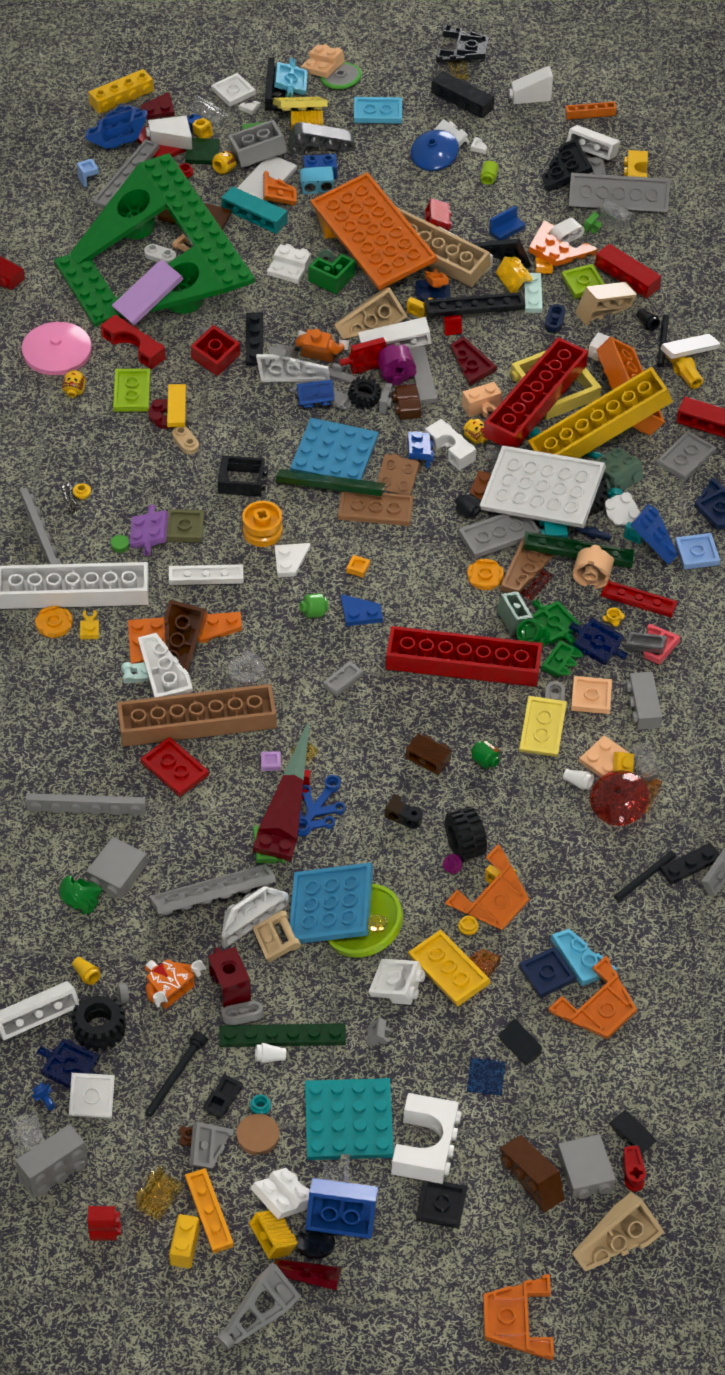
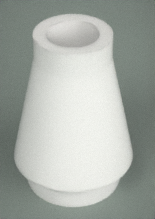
[563,769,594,790]
[255,1043,286,1064]

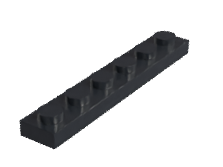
[423,292,525,318]

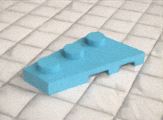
[550,929,618,986]

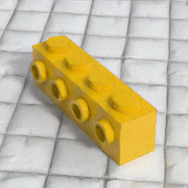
[88,69,154,114]

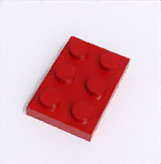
[140,737,209,797]

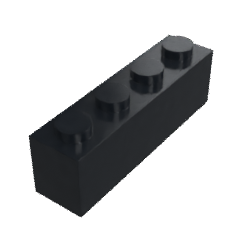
[431,71,494,118]

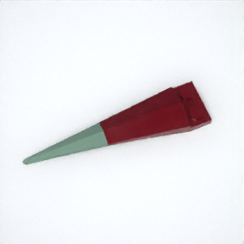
[252,723,309,861]

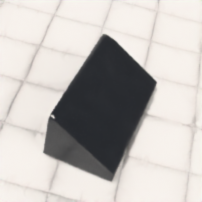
[498,1019,542,1066]

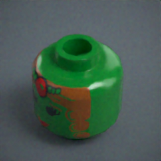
[471,740,500,769]

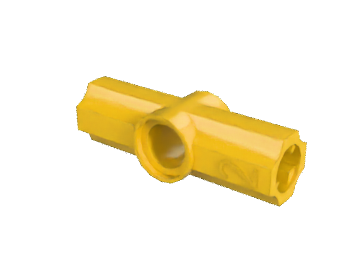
[665,354,704,390]

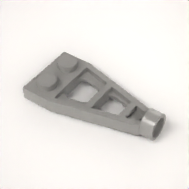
[216,1263,301,1350]

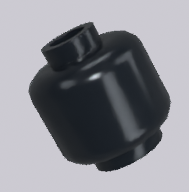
[455,492,481,519]

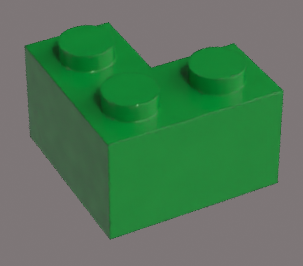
[308,254,355,295]

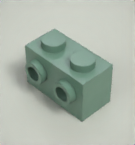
[496,592,533,636]

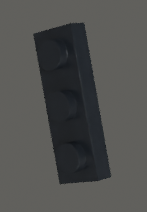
[660,842,720,885]

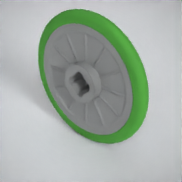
[321,63,362,89]

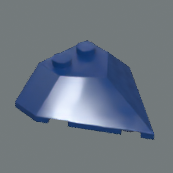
[85,103,148,149]

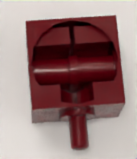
[208,947,251,1009]

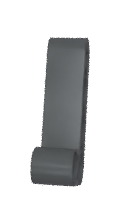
[288,122,355,156]

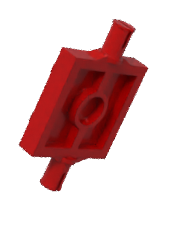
[339,337,386,374]

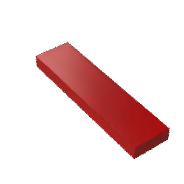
[601,580,678,618]

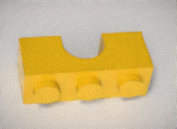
[623,150,648,177]

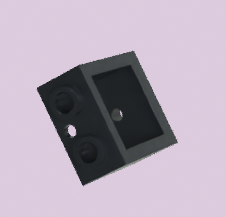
[218,455,268,497]

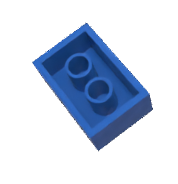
[306,1178,378,1239]

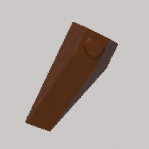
[164,600,207,672]

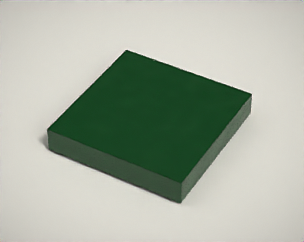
[185,138,220,165]

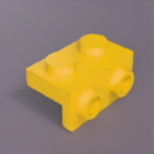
[495,257,533,293]

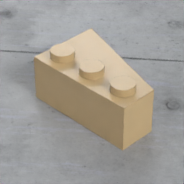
[575,282,637,326]

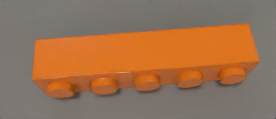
[565,101,617,120]

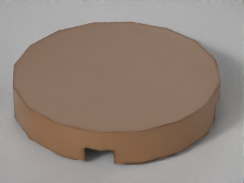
[236,1114,279,1155]

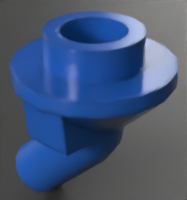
[31,1082,55,1111]

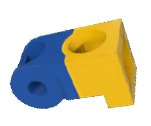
[187,114,213,139]

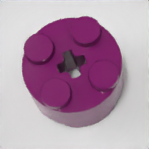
[377,344,417,386]

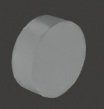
[117,983,129,1004]

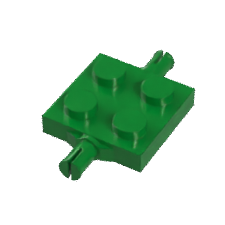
[532,599,581,646]

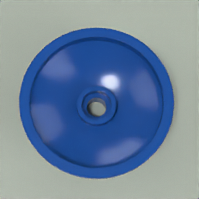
[411,130,459,171]

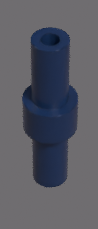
[575,526,612,541]

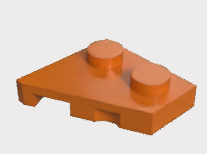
[263,171,297,206]

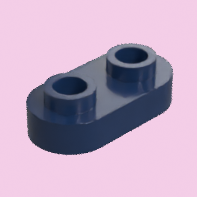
[545,304,566,333]

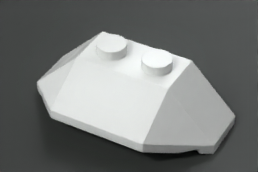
[221,886,289,949]

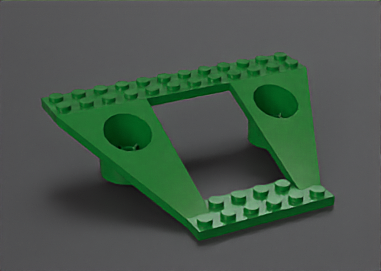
[54,153,255,327]

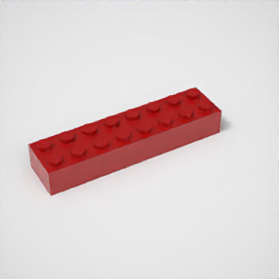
[483,337,588,448]
[386,626,542,687]

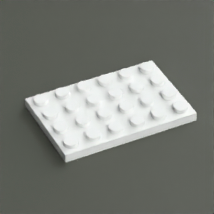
[480,445,606,528]

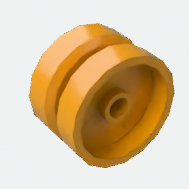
[242,501,283,547]

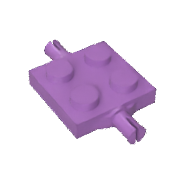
[129,504,169,556]

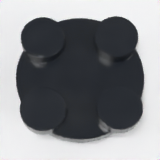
[296,1224,335,1259]

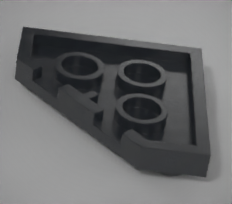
[542,138,593,191]

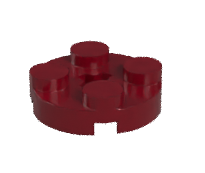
[148,399,173,429]

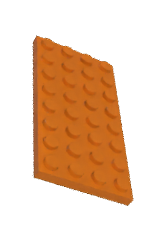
[310,172,437,290]

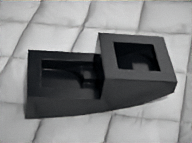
[202,1074,243,1118]
[609,1110,656,1154]

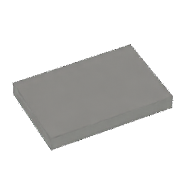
[656,431,717,481]

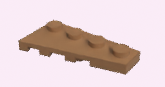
[500,537,555,594]

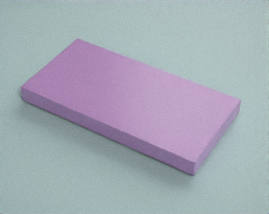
[112,259,183,326]

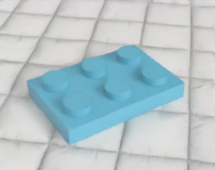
[354,97,402,124]

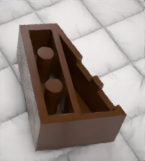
[500,1135,565,1213]

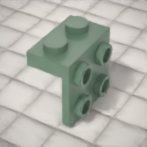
[594,448,643,491]

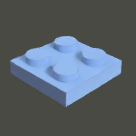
[675,533,720,570]

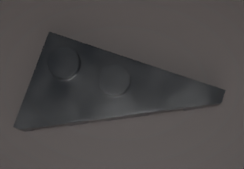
[472,239,531,269]

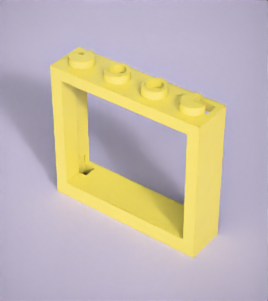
[510,351,602,420]

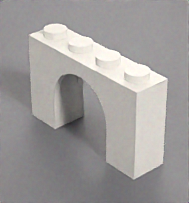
[391,1093,462,1184]

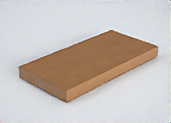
[338,491,414,526]

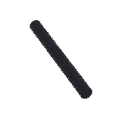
[657,314,669,367]
[614,851,676,902]

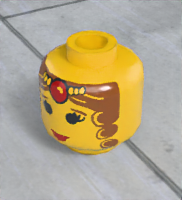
[212,151,236,175]
[62,370,86,398]
[463,418,488,445]

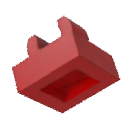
[443,315,462,336]

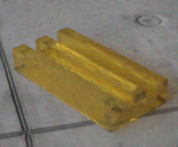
[448,61,468,80]

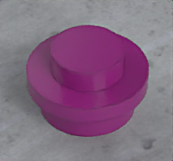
[443,854,462,874]

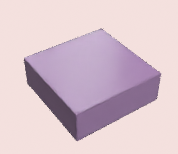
[261,751,281,771]

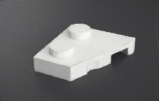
[275,543,310,577]

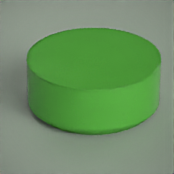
[111,535,129,553]

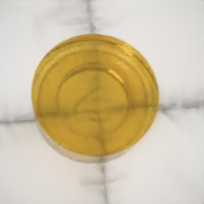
[367,915,388,932]

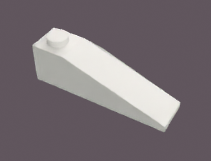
[138,633,193,698]

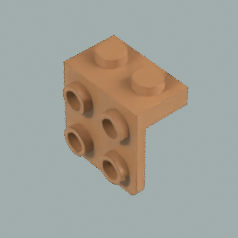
[377,453,422,495]

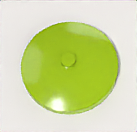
[327,884,404,958]

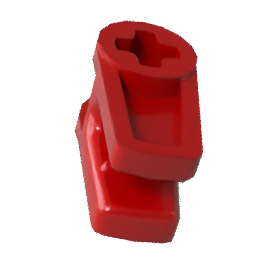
[623,1146,646,1192]

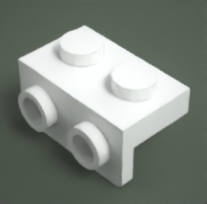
[434,119,470,147]

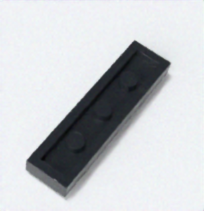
[246,312,263,366]

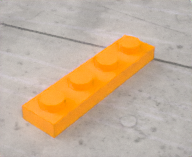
[185,1168,234,1254]

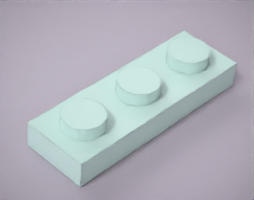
[524,273,542,313]

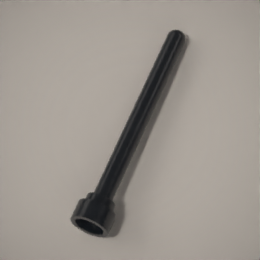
[145,1031,208,1117]

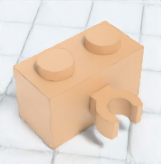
[462,382,502,418]

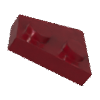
[140,92,175,120]

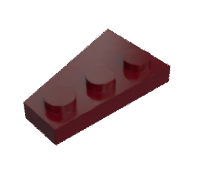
[450,337,497,386]
[274,1258,342,1291]

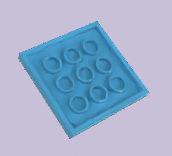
[290,417,379,480]
[289,862,373,944]

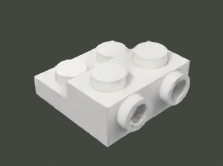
[267,244,311,284]
[369,959,425,1005]
[250,1168,310,1219]

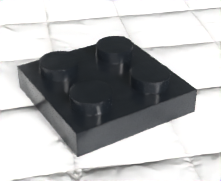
[416,1181,468,1229]

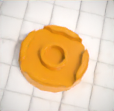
[467,559,504,590]
[35,606,73,638]

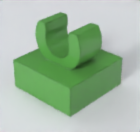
[583,211,602,234]

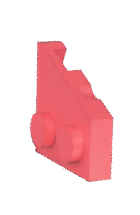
[643,623,680,665]

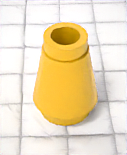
[72,957,101,985]

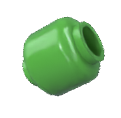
[299,593,328,618]

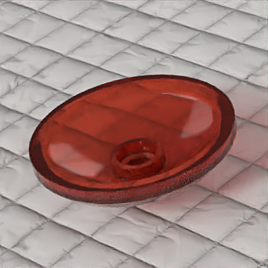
[590,770,649,826]

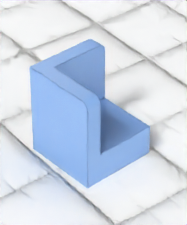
[77,159,99,187]

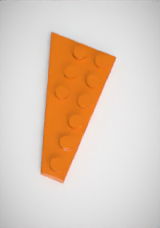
[128,612,242,664]

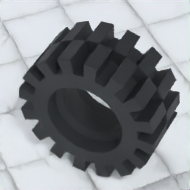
[348,376,381,410]

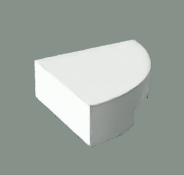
[239,101,261,115]
[470,137,487,154]

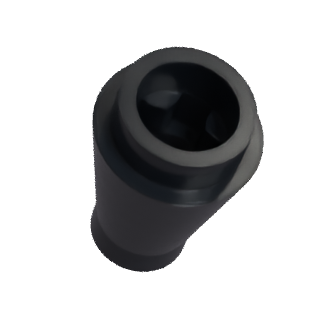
[636,309,660,331]

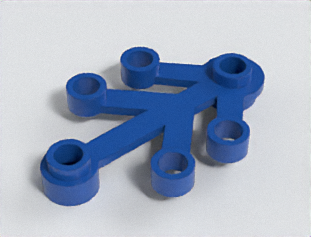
[298,775,345,836]

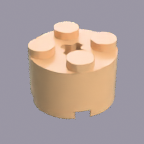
[573,545,614,589]

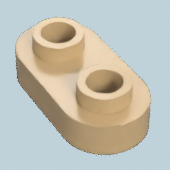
[172,427,199,454]

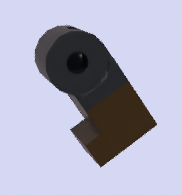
[385,794,423,829]

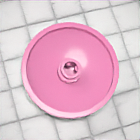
[22,322,92,375]

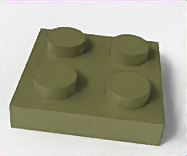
[166,509,205,542]

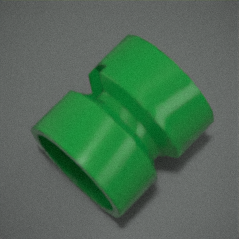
[516,619,550,648]

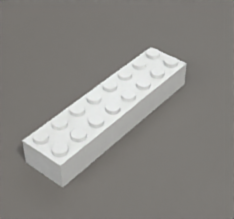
[0,562,149,609]

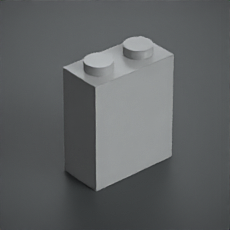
[86,837,148,899]
[557,1134,616,1199]

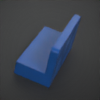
[489,206,525,241]

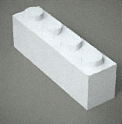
[358,317,431,348]
[0,981,79,1040]

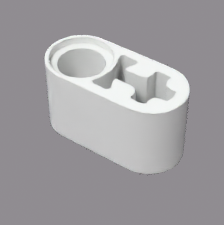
[549,218,585,243]

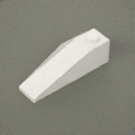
[256,354,330,382]

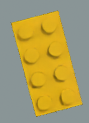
[408,929,491,1007]

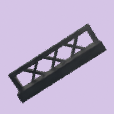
[265,57,286,111]

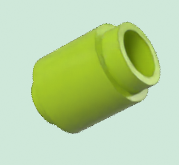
[480,161,499,185]

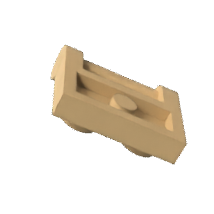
[252,911,301,963]

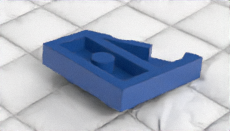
[341,595,383,626]

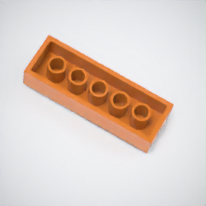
[596,336,665,435]

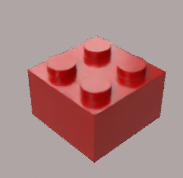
[191,324,240,376]

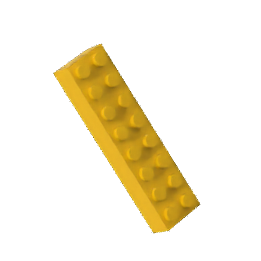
[528,366,673,458]

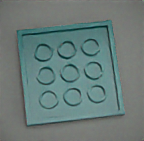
[305,1078,394,1160]

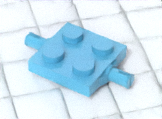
[274,58,308,97]

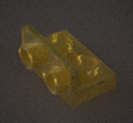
[135,1166,183,1221]

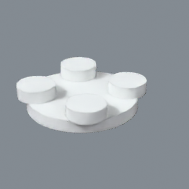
[604,492,640,526]

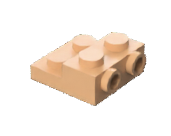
[301,44,345,78]

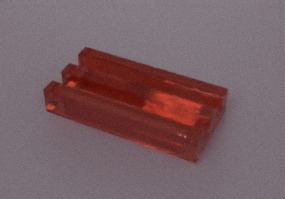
[521,569,552,600]

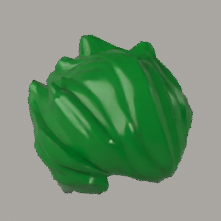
[59,875,102,915]

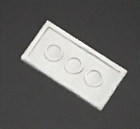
[238,156,297,201]

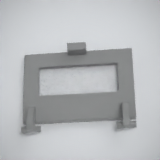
[289,361,361,410]

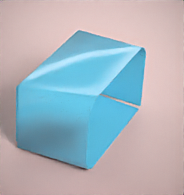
[300,166,334,194]

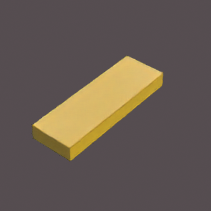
[167,384,186,427]

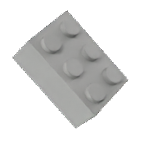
[228,119,287,168]
[15,1124,88,1199]

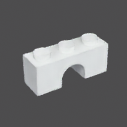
[425,419,476,471]

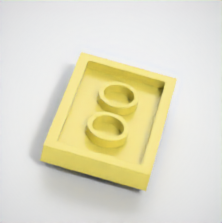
[273,96,328,111]
[519,696,567,757]

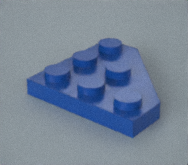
[630,504,678,565]

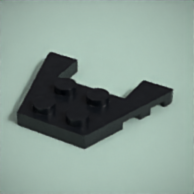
[436,24,489,62]

